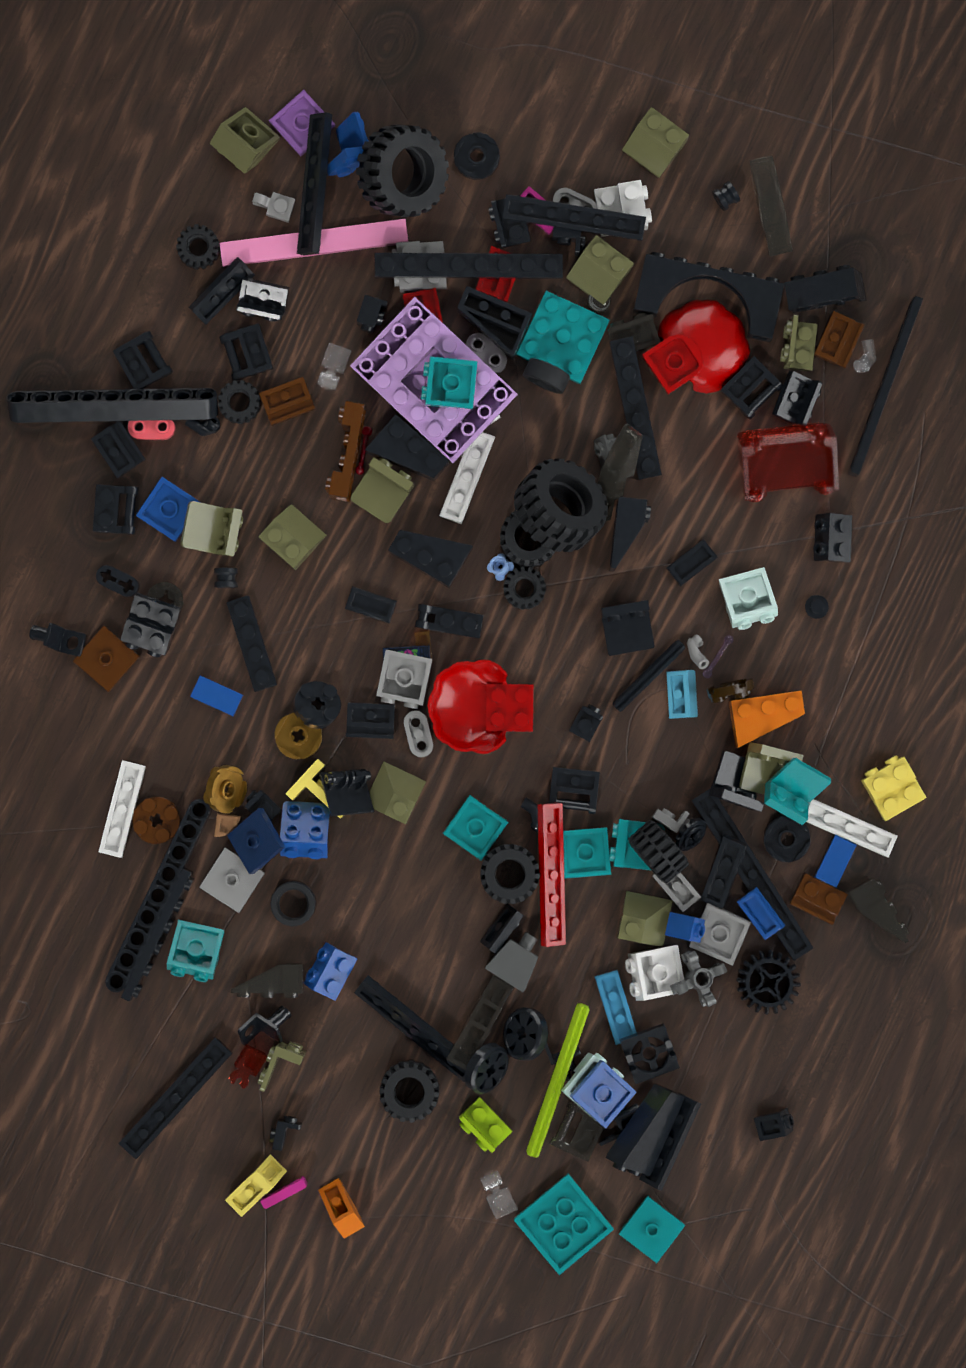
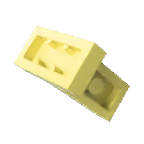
[286,759,344,818]
[225,1154,287,1217]

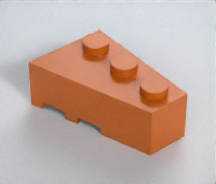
[729,691,805,748]

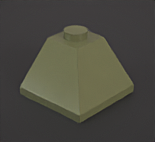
[369,762,426,824]
[617,891,673,947]

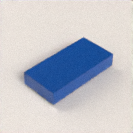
[190,676,243,716]
[814,835,857,887]
[737,887,785,940]

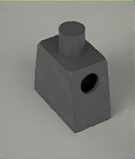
[485,932,538,992]

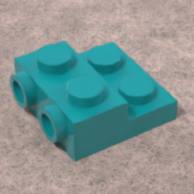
[421,356,478,410]
[167,920,225,982]

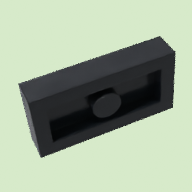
[480,903,524,954]

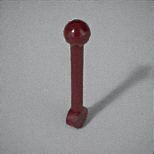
[355,426,372,475]

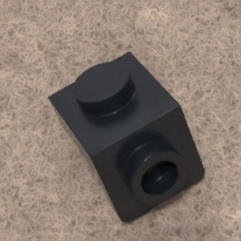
[269,1116,302,1151]

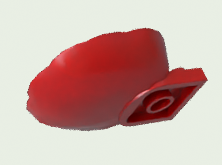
[642,299,750,395]
[427,660,534,754]

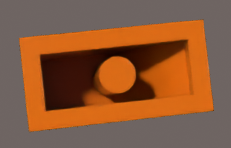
[318,1178,365,1239]

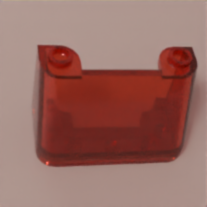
[737,423,839,502]

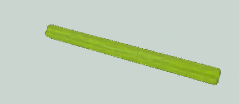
[526,1003,589,1158]

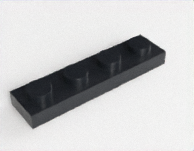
[226,595,277,692]
[639,1093,701,1191]

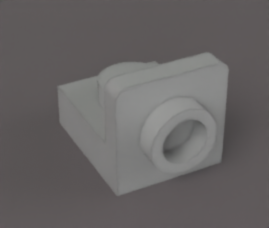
[651,808,690,833]

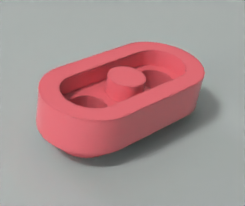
[128,420,176,440]

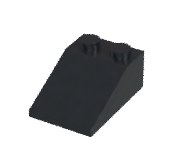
[609,497,651,572]

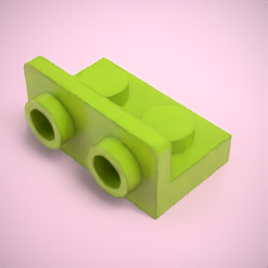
[459,1097,513,1153]

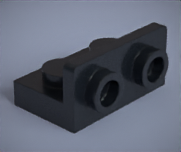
[489,195,531,248]

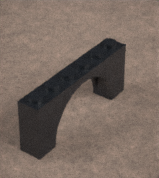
[633,252,784,342]

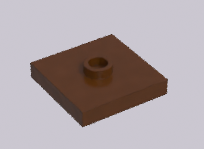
[73,626,140,692]

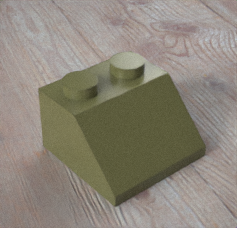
[210,107,281,173]
[622,107,689,178]
[566,235,634,306]
[259,504,327,570]

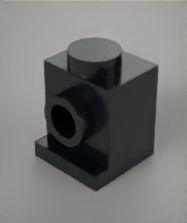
[357,295,388,334]

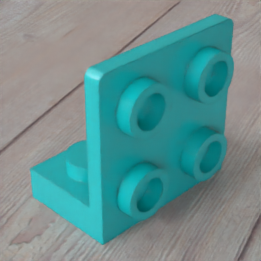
[764,758,831,825]

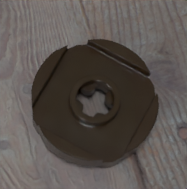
[706,678,755,703]

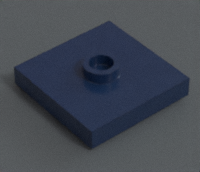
[227,808,285,874]

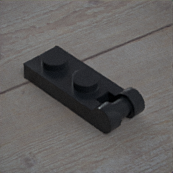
[415,604,484,639]

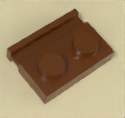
[814,311,865,369]
[259,377,316,426]
[789,873,848,925]

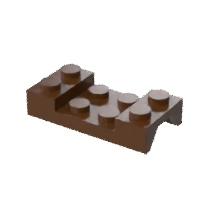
[325,401,366,503]

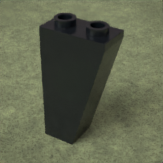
[606,1084,685,1176]

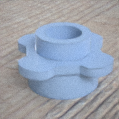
[487,553,514,581]

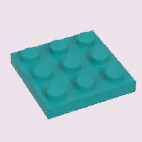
[517,291,610,384]
[513,1173,614,1275]

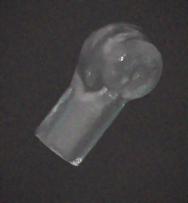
[853,339,876,373]

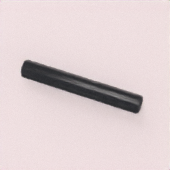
[613,640,686,712]

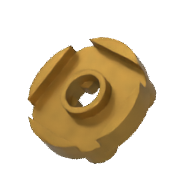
[275,713,322,759]
[203,765,247,813]

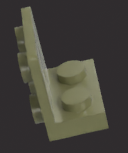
[780,315,818,372]
[739,742,803,795]

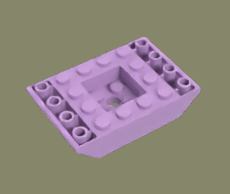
[350,297,518,463]

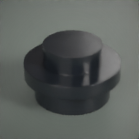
[805,595,829,619]

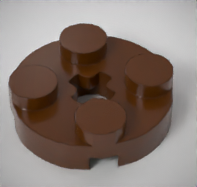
[133,797,181,844]

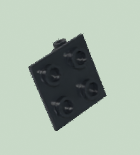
[319,769,375,816]

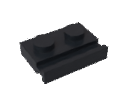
[91,421,146,478]
[346,703,395,739]

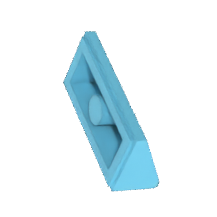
[666,670,698,719]

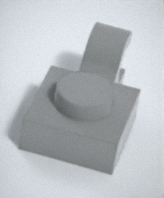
[252,192,296,223]

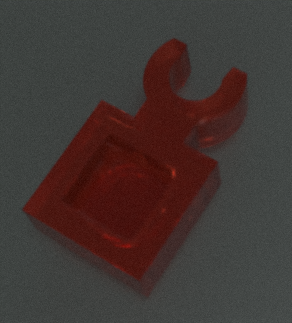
[229,1044,267,1089]

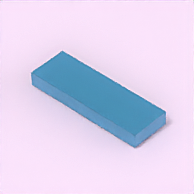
[594,970,637,1045]

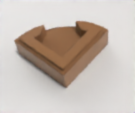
[214,813,241,837]

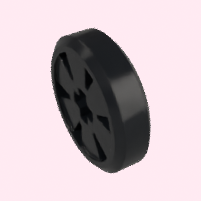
[503,1007,548,1061]
[465,1043,509,1094]

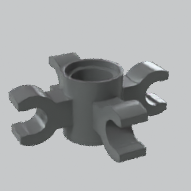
[670,951,727,1007]

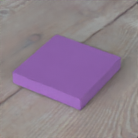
[269,90,335,157]

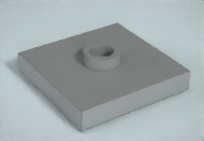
[199,847,265,913]
[689,903,751,966]

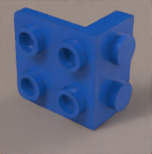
[327,112,368,177]
[280,801,330,859]

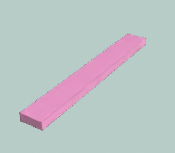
[220,219,408,267]

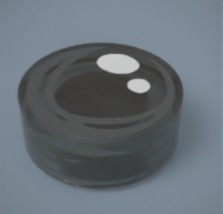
[587,294,611,314]

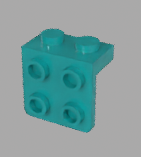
[609,819,665,870]

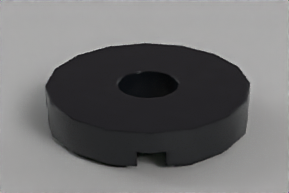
[454,132,500,180]
[763,816,811,862]

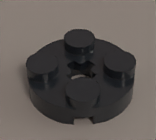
[293,681,341,729]

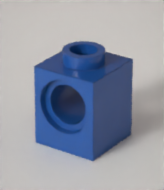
[665,912,705,943]

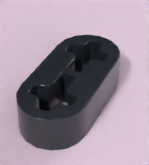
[96,565,140,598]

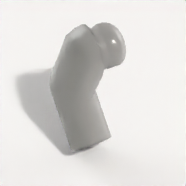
[687,635,709,669]

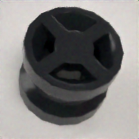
[712,181,740,211]
[214,568,238,588]

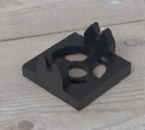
[619,1023,680,1084]

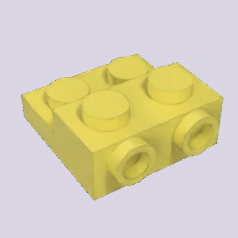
[861,755,927,821]

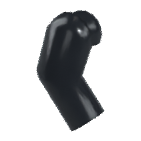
[185,417,220,436]
[520,797,538,832]

